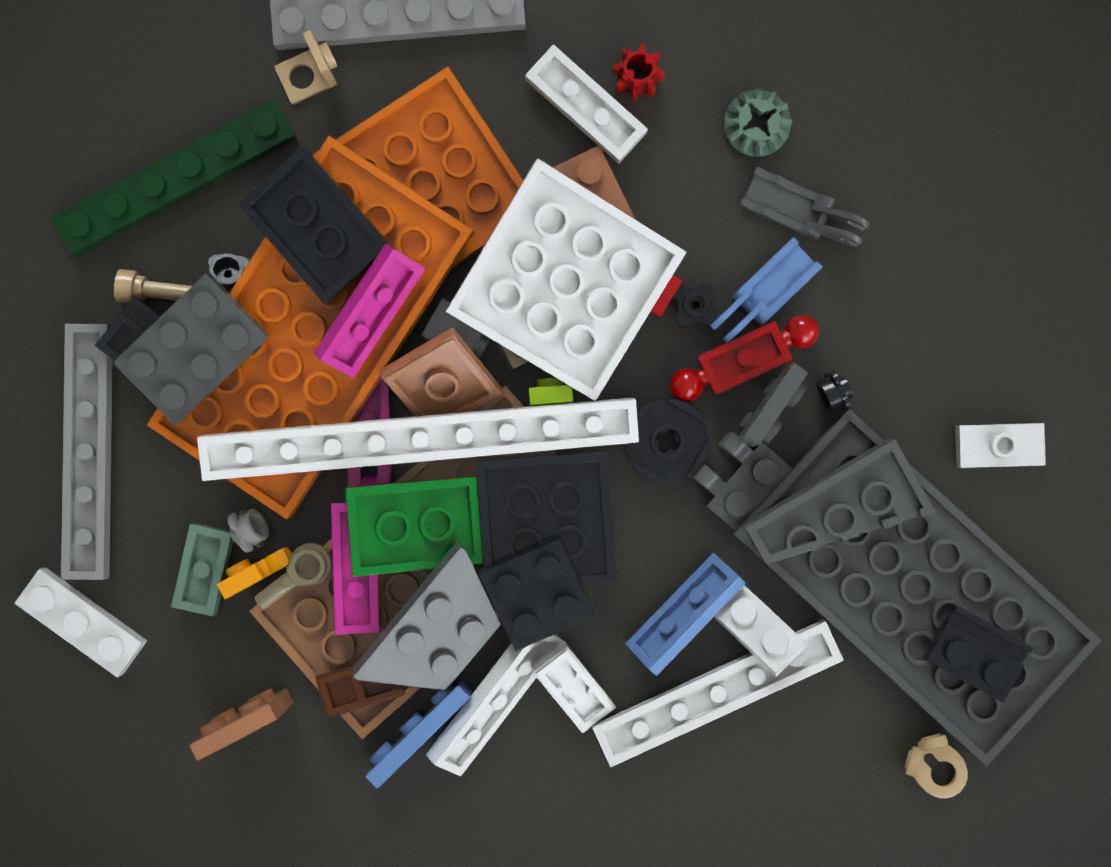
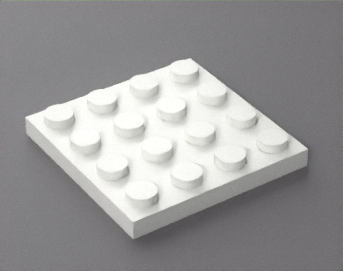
[446,158,686,401]

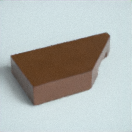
[315,663,406,719]

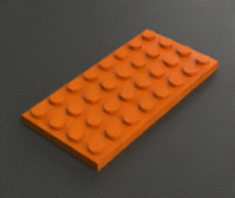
[147,136,475,519]

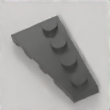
[742,437,936,564]

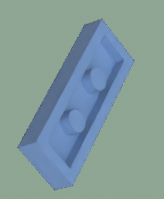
[625,553,746,676]
[365,678,473,789]

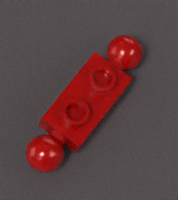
[670,315,819,402]

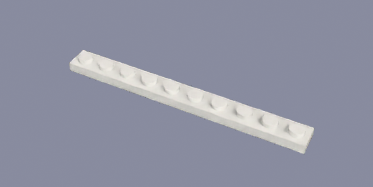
[197,398,639,481]

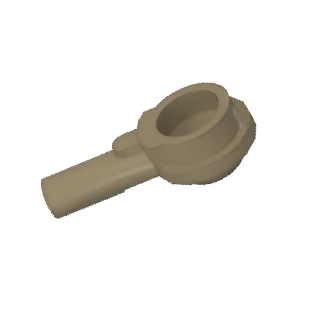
[254,543,333,610]

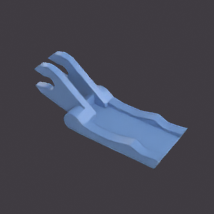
[710,237,823,343]

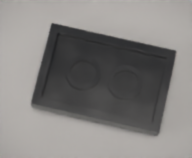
[238,146,393,305]

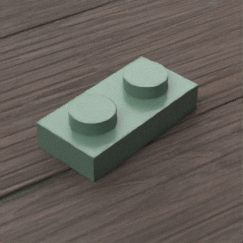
[171,523,233,616]

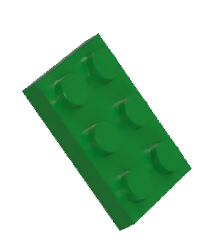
[344,477,484,577]

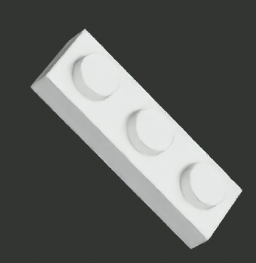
[525,44,648,164]
[15,567,147,678]

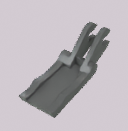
[740,166,870,248]

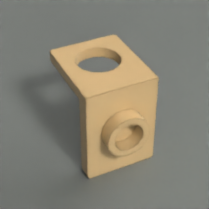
[274,30,338,105]

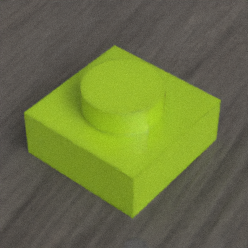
[529,378,573,406]

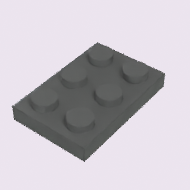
[113,273,271,426]

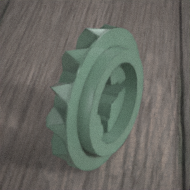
[724,87,793,157]

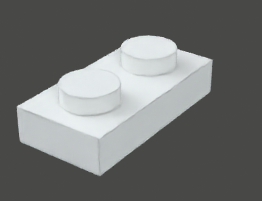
[714,585,806,677]

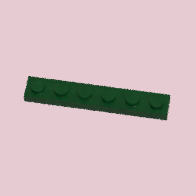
[51,98,297,257]

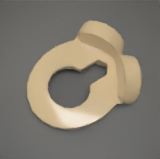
[904,733,968,799]

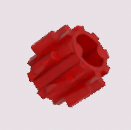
[612,44,665,101]

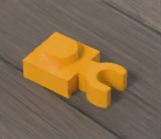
[217,547,292,599]

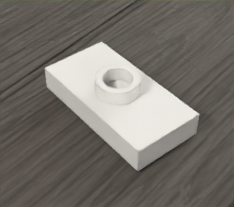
[955,423,1046,468]
[531,641,616,733]

